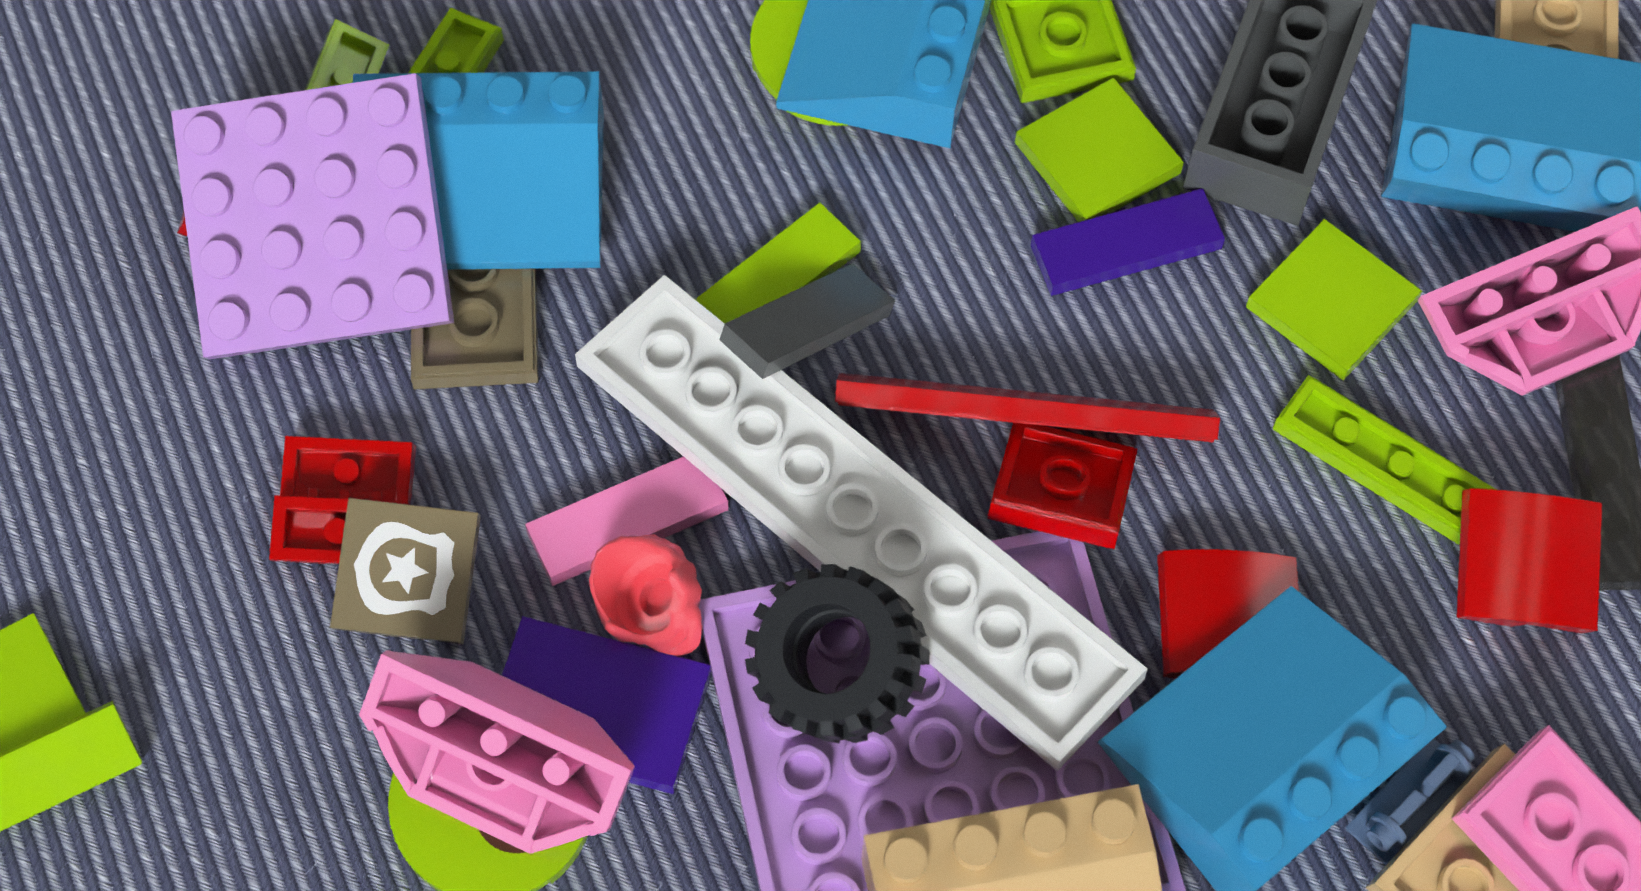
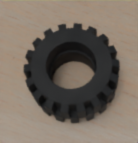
[745,564,929,743]

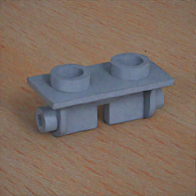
[1345,739,1475,865]

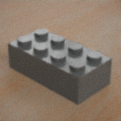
[1183,0,1377,226]

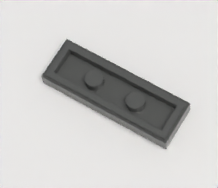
[719,263,895,379]

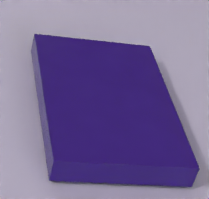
[502,616,712,795]

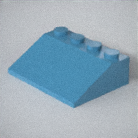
[776,0,991,148]
[1381,23,1641,232]
[353,71,604,270]
[1097,586,1447,891]

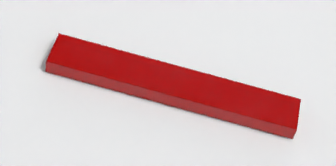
[835,373,1220,442]

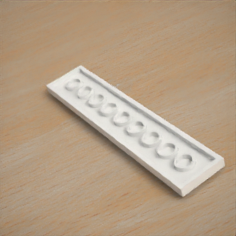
[575,275,1148,771]

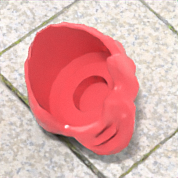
[589,534,703,657]

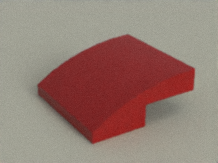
[269,436,416,564]
[1456,488,1602,634]
[1157,549,1299,679]

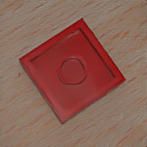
[987,423,1138,550]

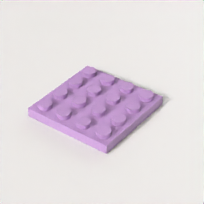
[171,73,454,359]

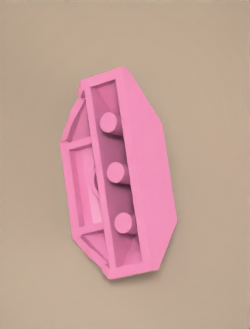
[1418,206,1641,396]
[359,651,635,853]

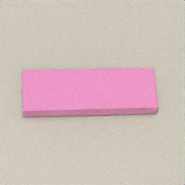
[525,456,728,586]

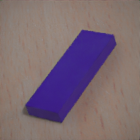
[1030,188,1225,296]

